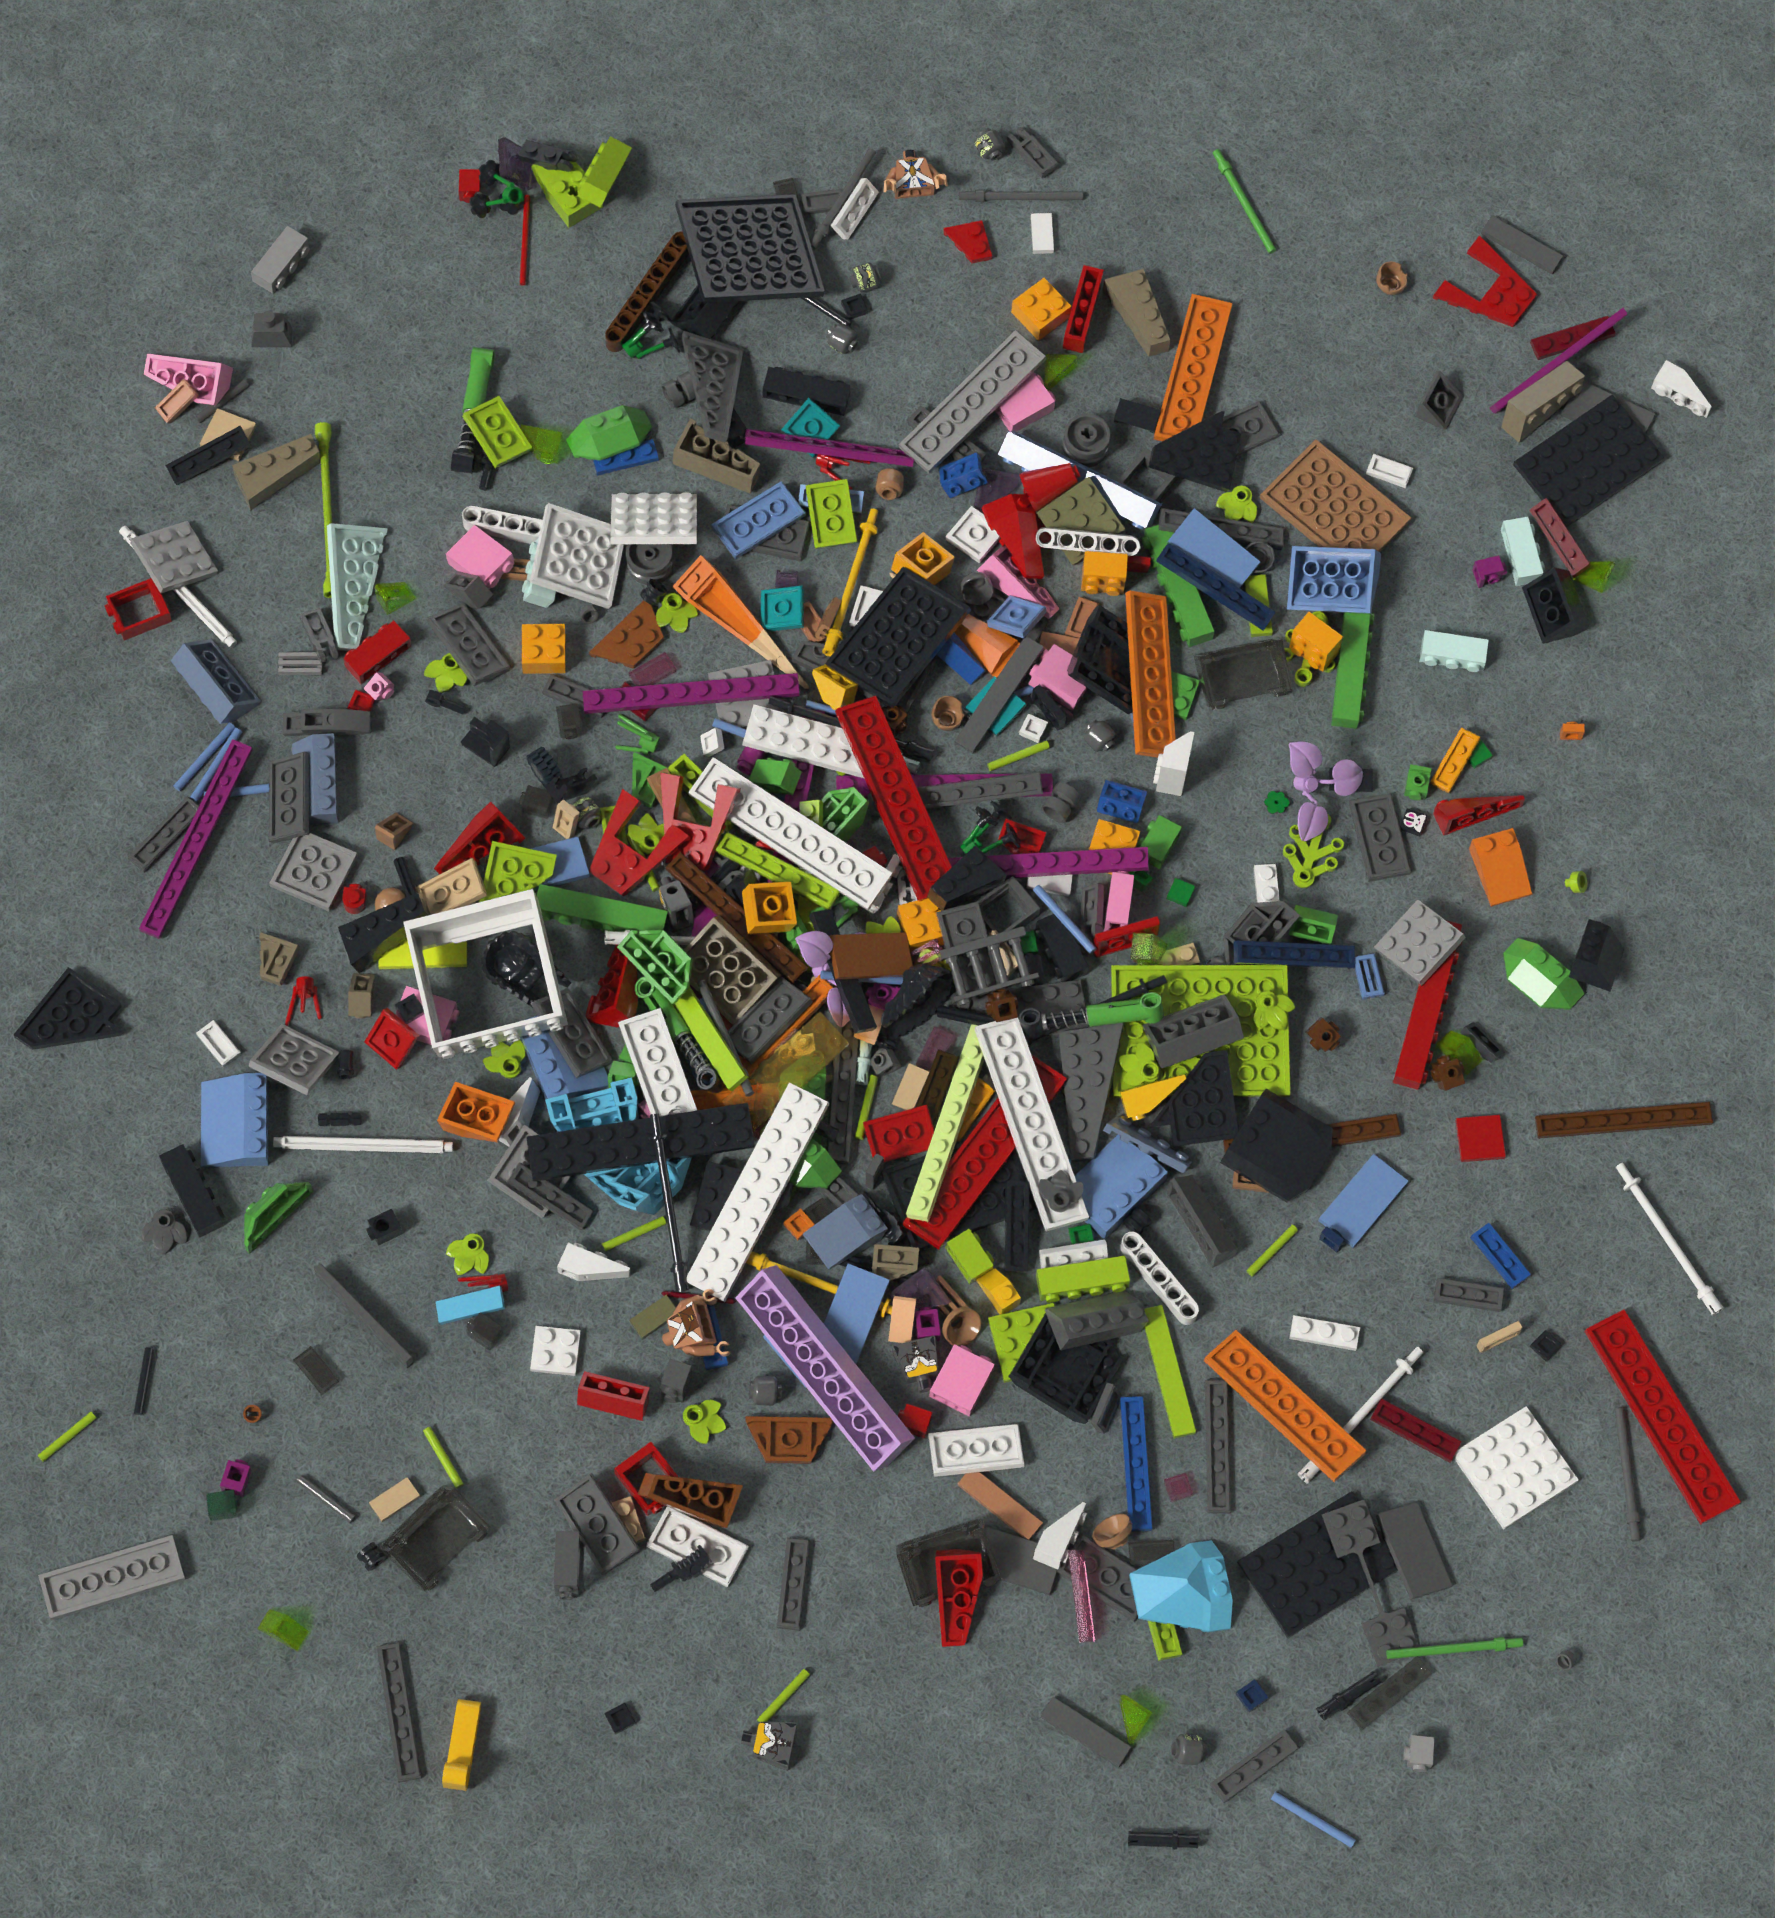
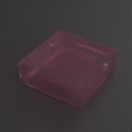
[1164,1473,1193,1502]

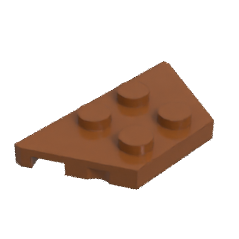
[589,600,664,669]
[745,1416,833,1464]

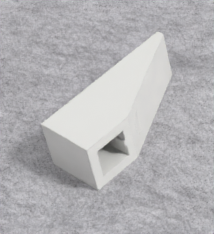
[1651,360,1711,418]
[499,1077,540,1147]
[557,1243,630,1281]
[1033,1502,1087,1569]

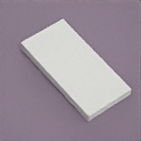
[928,1424,1024,1477]
[646,1506,749,1587]

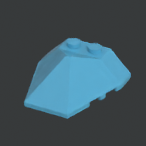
[545,1077,637,1178]
[584,1158,691,1215]
[1129,1540,1233,1632]

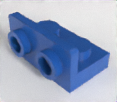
[939,452,987,498]
[1097,780,1147,823]

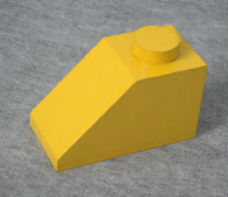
[812,664,858,710]
[976,1268,1021,1315]

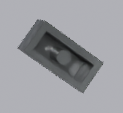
[661,1359,692,1403]

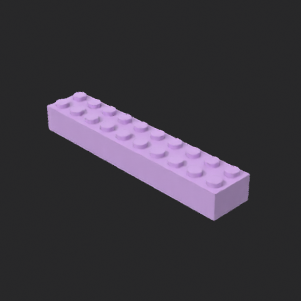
[736,1265,915,1472]

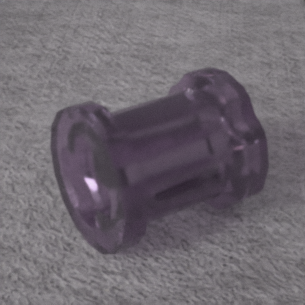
[775,569,798,589]

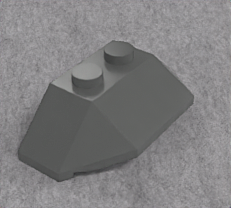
[1223,901,1300,965]

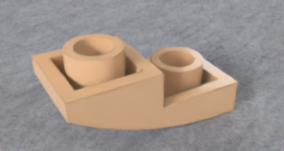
[854,1004,884,1045]
[888,1296,916,1343]

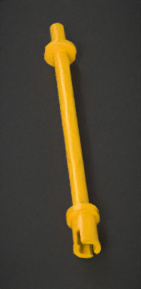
[822,508,879,657]
[746,1251,892,1318]

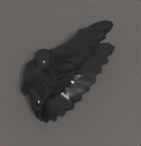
[481,931,572,1009]
[881,962,954,1041]

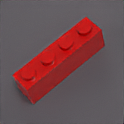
[1062,265,1104,353]

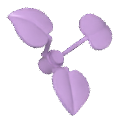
[1289,741,1363,841]
[795,931,866,1027]

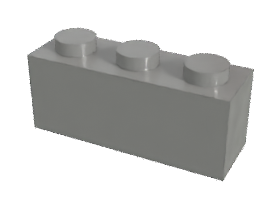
[251,226,310,293]

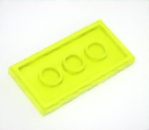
[379,937,467,969]

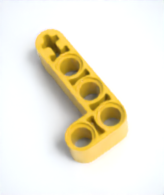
[442,1699,481,1791]

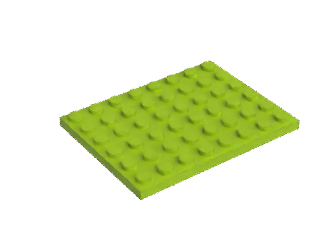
[1111,965,1290,1097]

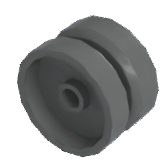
[1062,413,1110,467]
[626,544,674,585]

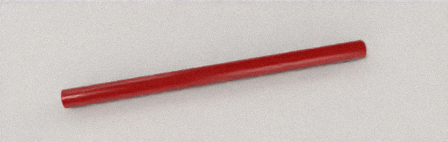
[520,195,530,286]

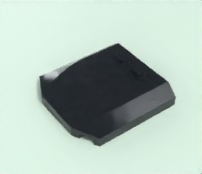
[1067,605,1133,715]
[1220,1089,1333,1203]
[1008,1313,1123,1424]

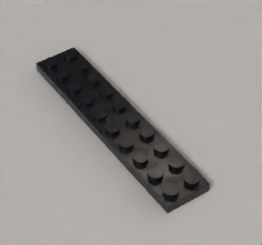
[526,1103,755,1182]

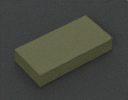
[629,1295,676,1340]

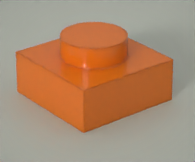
[1560,721,1585,740]
[783,1208,815,1241]

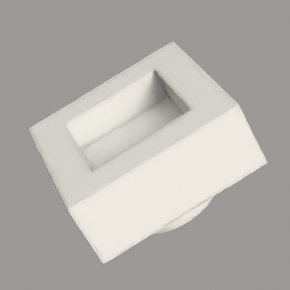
[1019,714,1048,743]
[700,728,724,757]

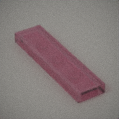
[1068,1549,1095,1643]

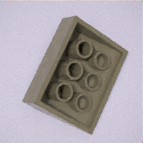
[684,915,783,1025]

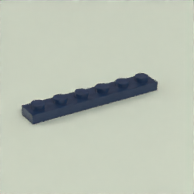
[1156,542,1275,631]
[1234,941,1355,969]

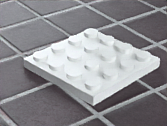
[611,492,697,544]
[530,503,624,609]
[1453,1406,1578,1529]

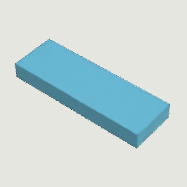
[435,1286,505,1325]

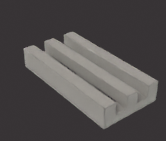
[278,652,322,675]

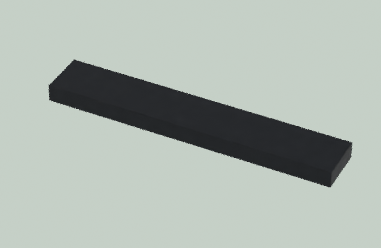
[809,909,877,1034]

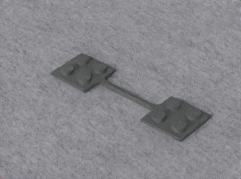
[1322,1500,1418,1667]

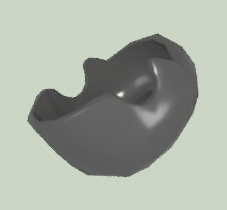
[1245,541,1275,573]
[960,572,993,606]

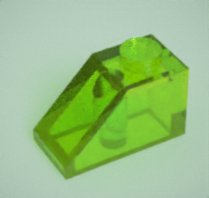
[520,424,563,464]
[1130,933,1168,966]

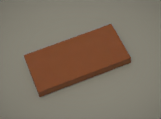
[829,932,913,980]

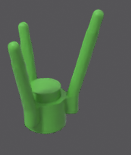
[615,714,660,755]
[809,894,859,927]

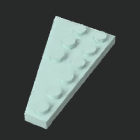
[327,523,388,651]

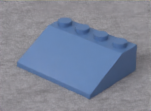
[1287,546,1381,614]
[520,1015,608,1099]
[201,1073,269,1167]
[1075,1134,1168,1240]

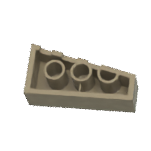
[1102,269,1170,357]
[1502,361,1585,443]
[673,418,760,494]
[232,434,321,511]

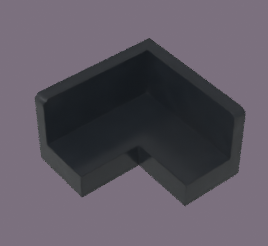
[461,717,510,767]

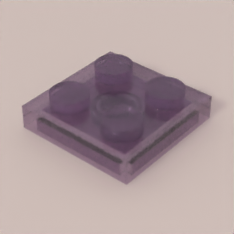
[498,137,533,191]

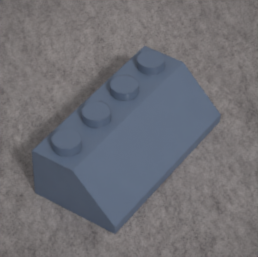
[171,639,261,724]
[292,733,338,825]

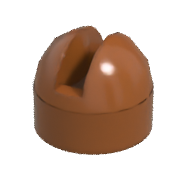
[243,1405,262,1423]

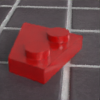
[943,220,992,263]
[998,819,1047,854]

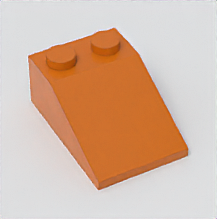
[1469,828,1532,907]
[437,1082,515,1143]

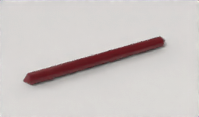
[661,1291,736,1304]

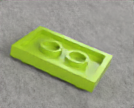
[462,396,532,468]
[805,479,857,549]

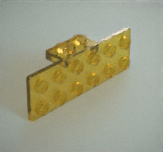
[723,1012,849,1132]

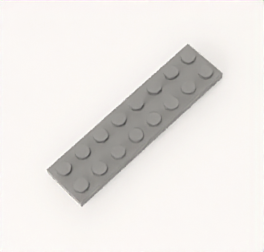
[898,330,1046,474]

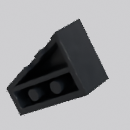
[927,845,1007,911]

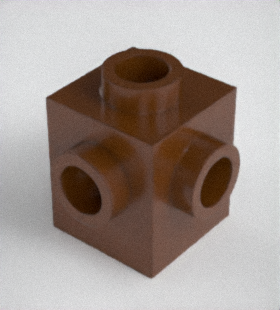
[882,705,908,738]
[985,989,1019,1022]
[1305,1017,1341,1052]
[1431,1055,1465,1091]

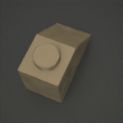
[348,973,375,1018]

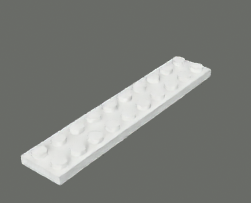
[688,757,893,911]
[974,1018,1089,1232]
[687,1082,830,1302]

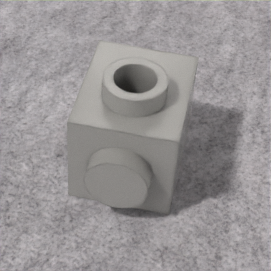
[1403,1735,1434,1772]

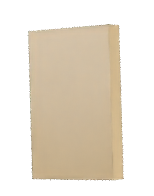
[416,858,487,915]

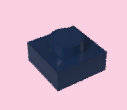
[1319,1226,1344,1252]
[1236,1679,1269,1713]

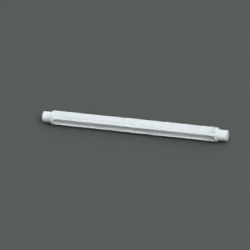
[119,526,237,648]
[273,1136,453,1153]

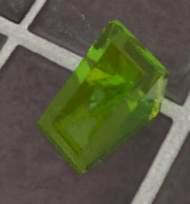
[1044,354,1078,391]
[1573,561,1615,593]
[374,582,416,615]
[1435,1030,1482,1075]
[257,1609,309,1651]
[1119,1695,1153,1745]

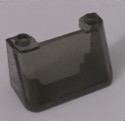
[1193,638,1292,710]
[380,1485,490,1591]
[896,1519,1001,1607]

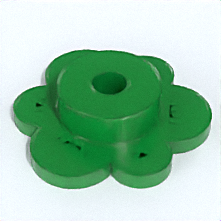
[1264,791,1289,814]

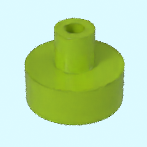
[1565,871,1587,893]

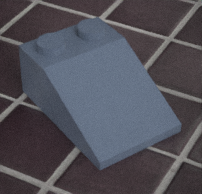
[803,1194,888,1270]

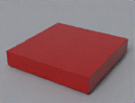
[364,1008,420,1070]
[1455,1115,1506,1162]

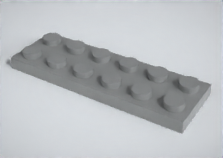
[38,1535,185,1620]

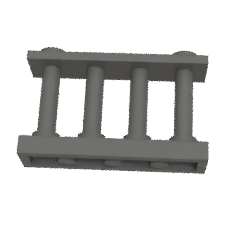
[937,926,1039,1006]

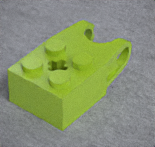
[531,160,603,228]

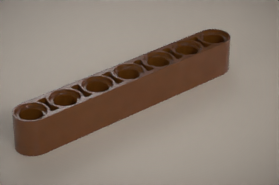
[605,231,689,352]

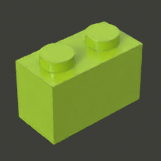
[945,1229,994,1284]

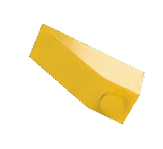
[1120,1074,1186,1121]

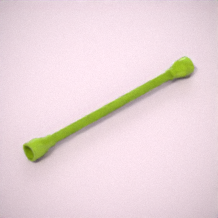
[315,422,332,598]

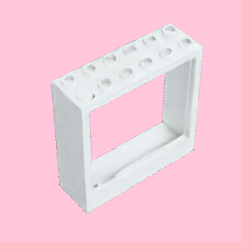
[404,889,568,1059]

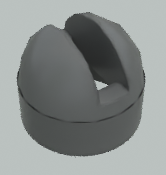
[580,605,598,624]
[1555,1650,1576,1671]

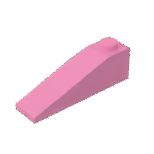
[144,354,233,406]
[977,546,1059,619]

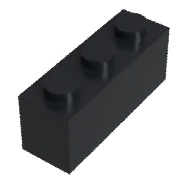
[1034,914,1088,982]

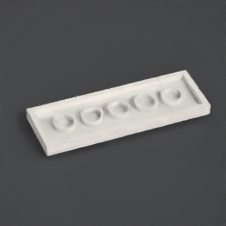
[742,705,864,778]
[618,1008,697,1116]

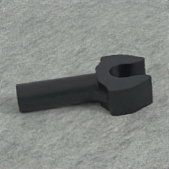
[425,690,466,715]

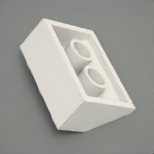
[1153,731,1194,796]

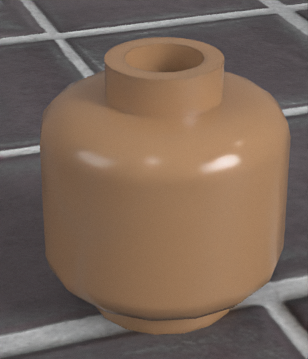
[875,468,904,500]

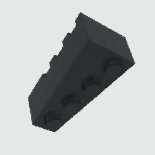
[338,892,431,974]

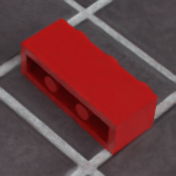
[343,620,411,684]
[577,1371,650,1421]

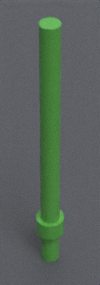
[1212,149,1276,254]
[1386,1637,1523,1659]

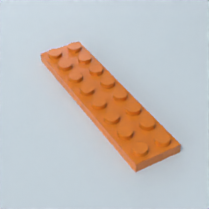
[1154,294,1232,441]
[1125,590,1176,758]
[1204,1330,1367,1482]

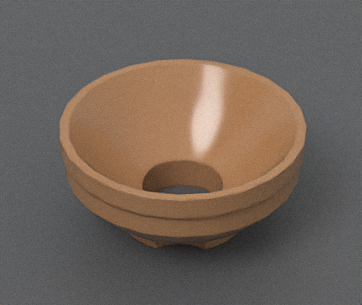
[942,1307,981,1346]
[1092,1514,1132,1549]

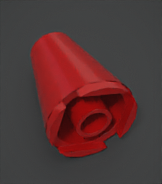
[1019,463,1081,512]

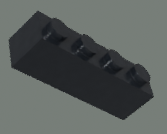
[762,367,850,416]
[159,1144,225,1238]

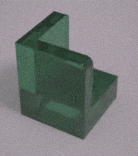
[206,1490,238,1521]

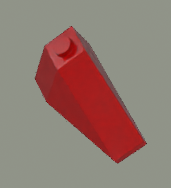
[982,494,1044,579]
[1433,795,1525,836]
[434,802,525,874]
[585,945,638,1027]
[935,1549,983,1647]

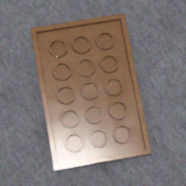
[1260,439,1411,552]

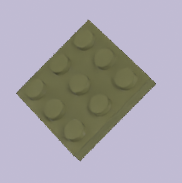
[1037,477,1125,565]

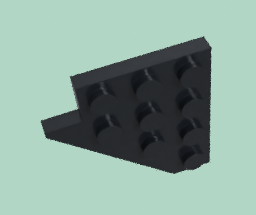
[1148,411,1241,492]
[14,967,123,1050]
[1151,1050,1238,1147]
[690,1161,794,1232]

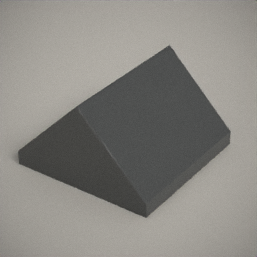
[1416,370,1463,430]

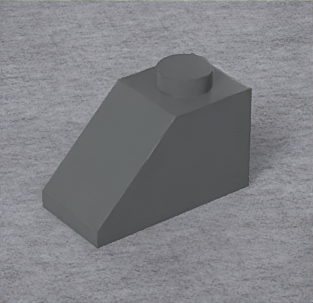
[443,571,493,609]

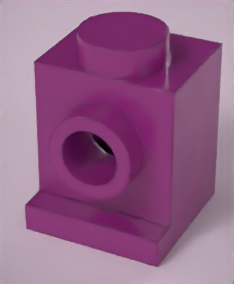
[1472,555,1507,588]
[865,983,900,1010]
[914,1307,941,1341]
[220,1459,252,1497]

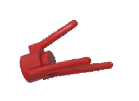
[816,454,871,490]
[285,976,322,1027]
[458,1274,508,1297]

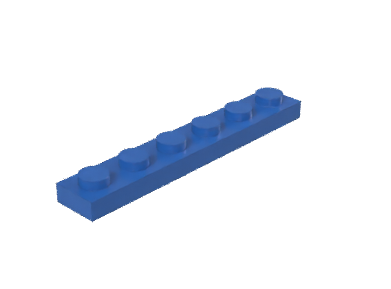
[1120,1396,1152,1532]

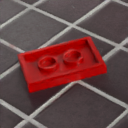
[1093,916,1160,958]
[863,1105,934,1163]

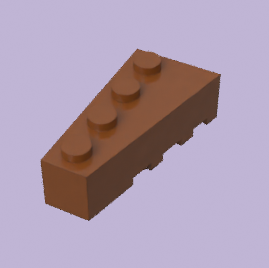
[638,1473,743,1528]

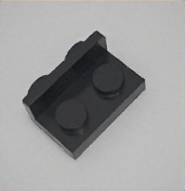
[1032,684,1074,731]

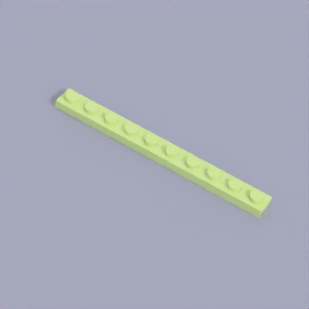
[906,1024,985,1222]

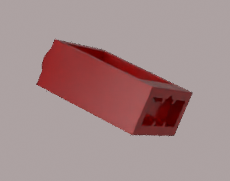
[104,578,172,641]
[614,1442,678,1516]

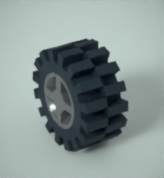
[526,746,563,787]

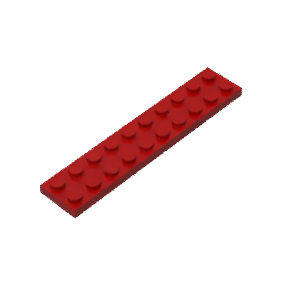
[835,696,952,902]
[903,1055,1067,1250]
[1584,1309,1741,1525]

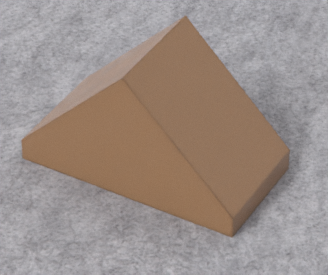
[375,812,414,850]

